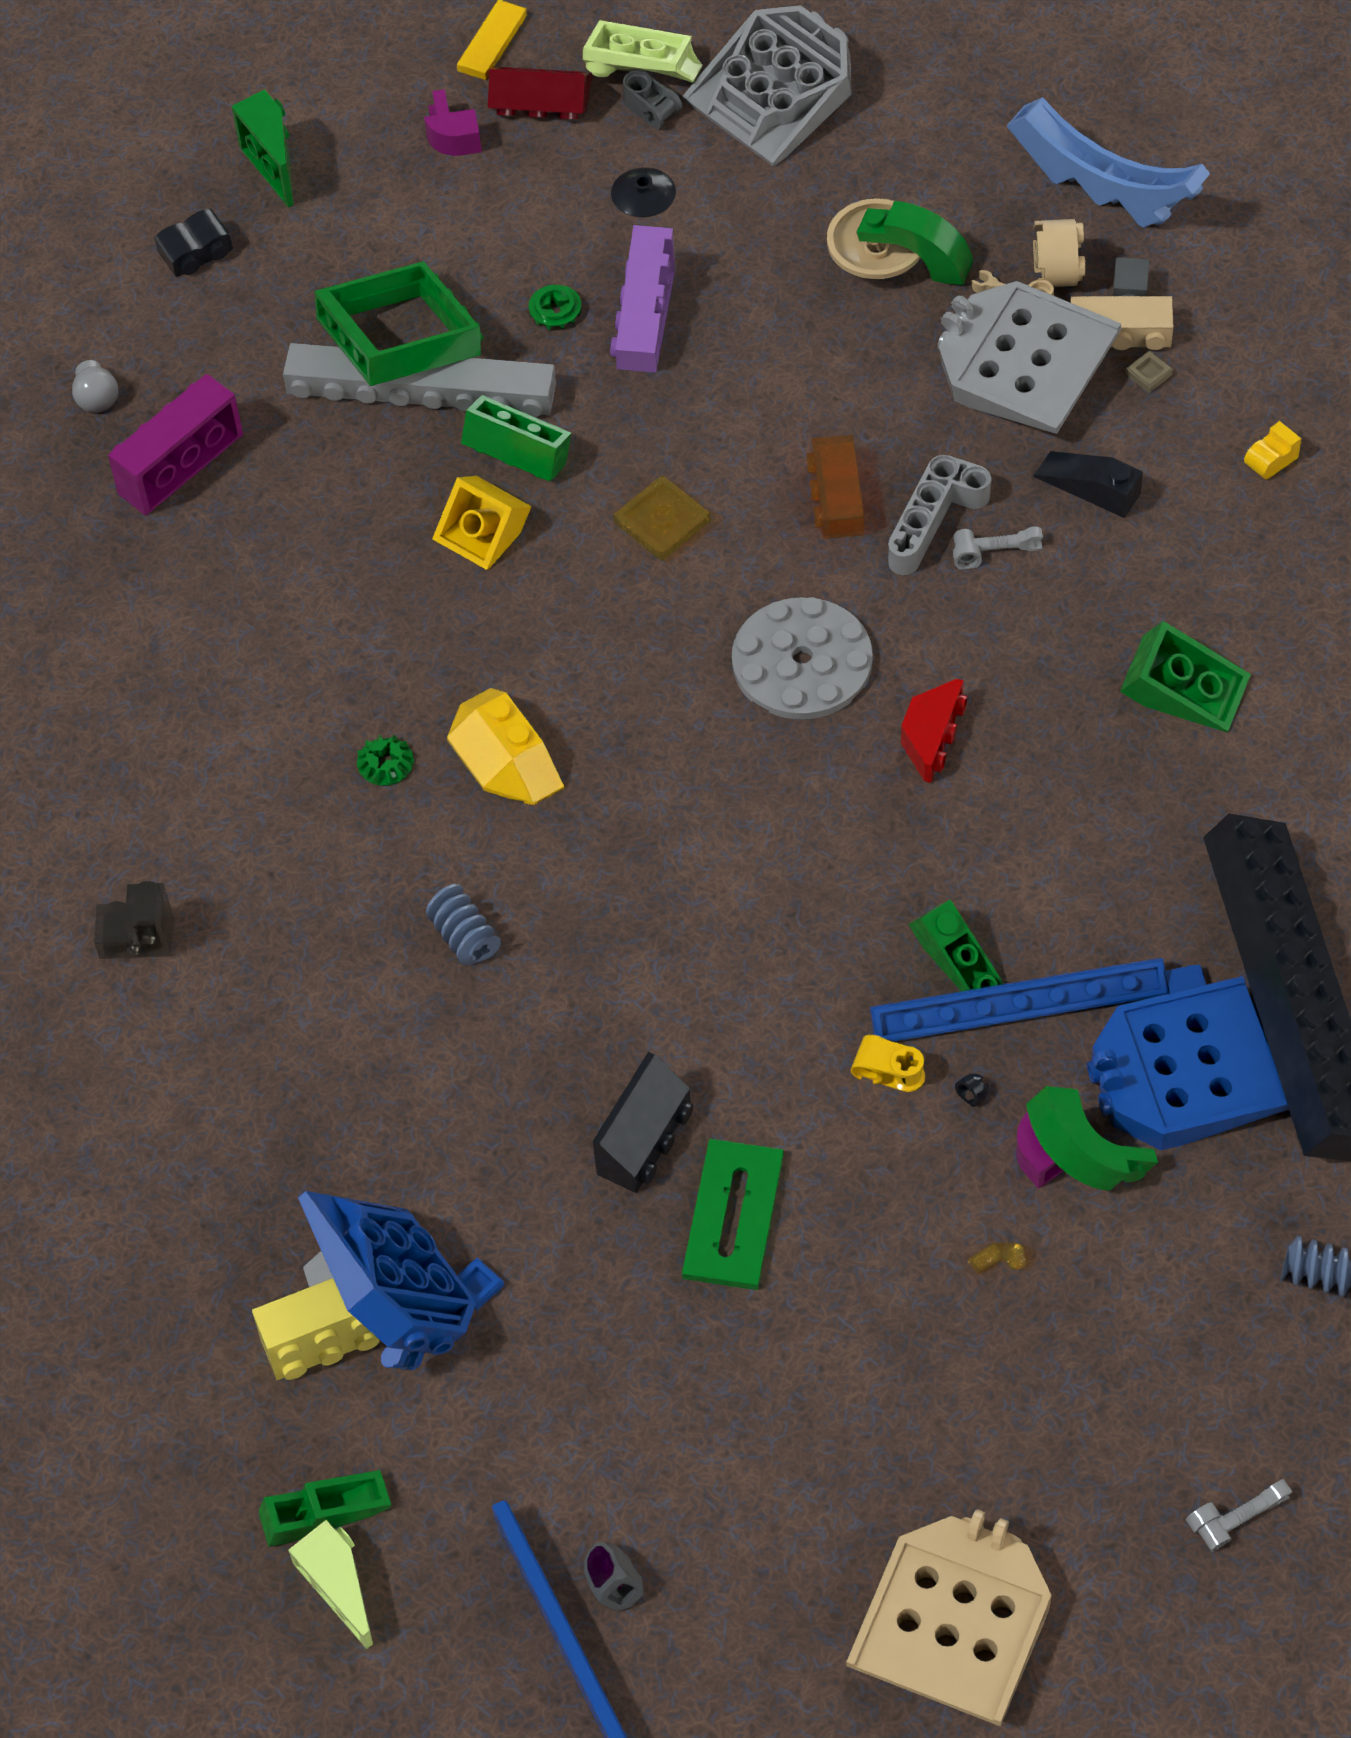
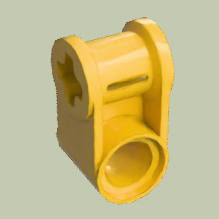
[850,1035,926,1092]

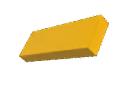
[457,0,527,80]

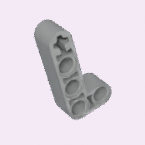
[888,455,991,575]

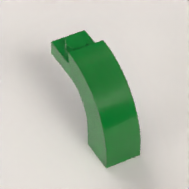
[856,201,974,285]
[1026,1086,1158,1191]

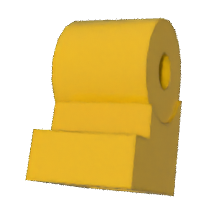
[1244,421,1302,480]

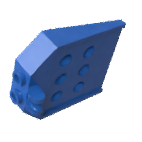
[1087,976,1289,1150]
[298,1191,476,1371]

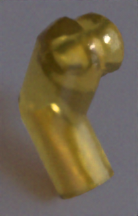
[968,1242,1028,1274]

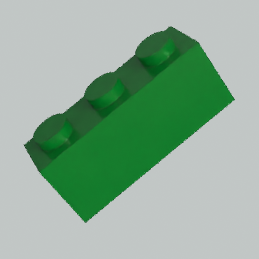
[461,395,572,481]

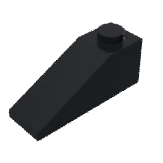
[1034,451,1143,518]

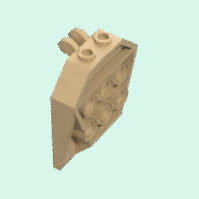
[846,1510,1051,1726]

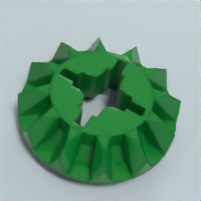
[528,285,581,330]
[357,734,414,786]

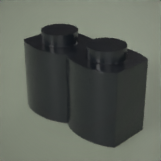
[154,208,233,277]

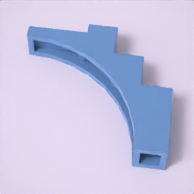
[1007,97,1210,228]

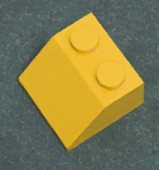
[432,476,532,570]

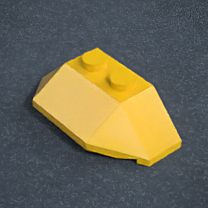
[447,688,564,805]

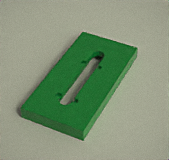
[682,1139,784,1290]

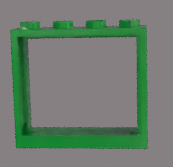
[315,261,484,386]

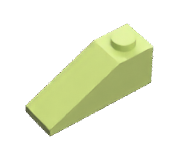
[288,1520,373,1649]

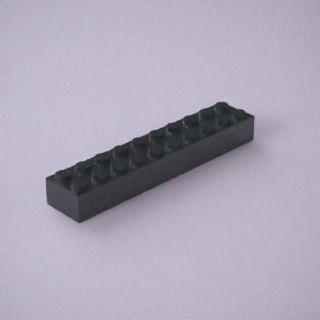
[1203,813,1351,1161]

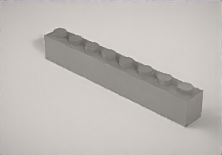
[283,343,556,417]

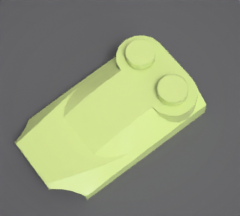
[583,20,703,83]

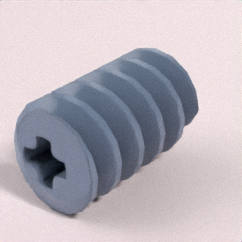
[426,884,501,966]
[1280,1235,1351,1297]

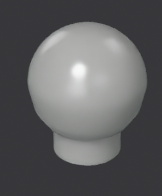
[72,360,118,413]

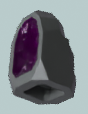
[584,1542,644,1611]

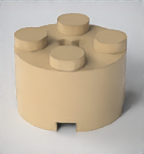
[1033,219,1085,287]

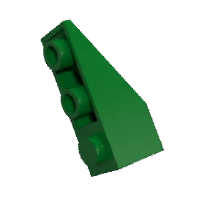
[908,899,1004,991]

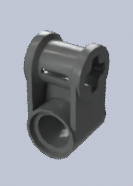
[623,70,682,130]

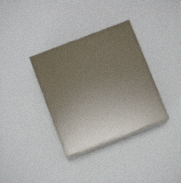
[1125,351,1173,393]

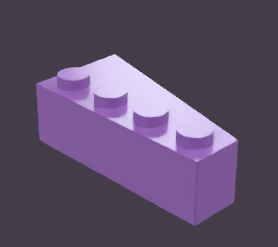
[610,225,675,373]

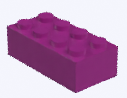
[108,373,243,516]

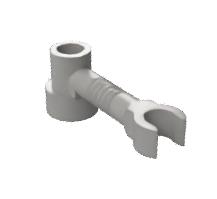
[953,527,1043,569]
[1186,1479,1292,1552]

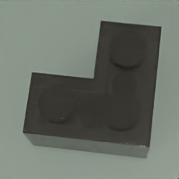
[94,881,174,959]

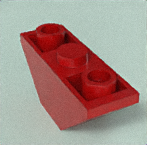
[901,679,968,783]

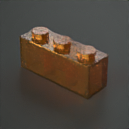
[806,435,864,539]

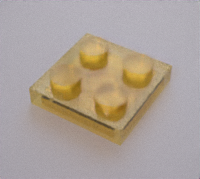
[613,475,711,561]

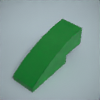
[258,1470,391,1547]

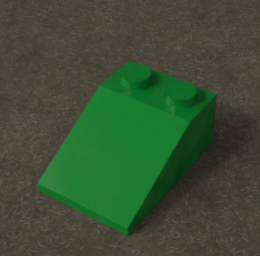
[231,89,294,208]
[1120,621,1251,732]

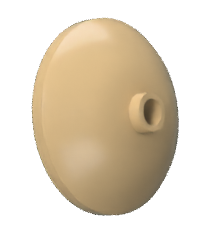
[827,199,920,279]

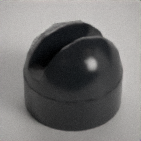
[955,1073,989,1107]

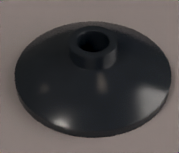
[611,167,676,217]

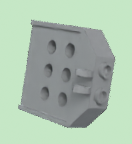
[682,5,852,167]
[937,281,1122,434]

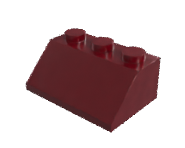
[488,67,593,119]

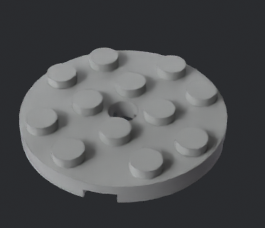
[732,597,873,719]

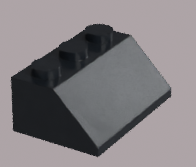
[593,1051,693,1194]

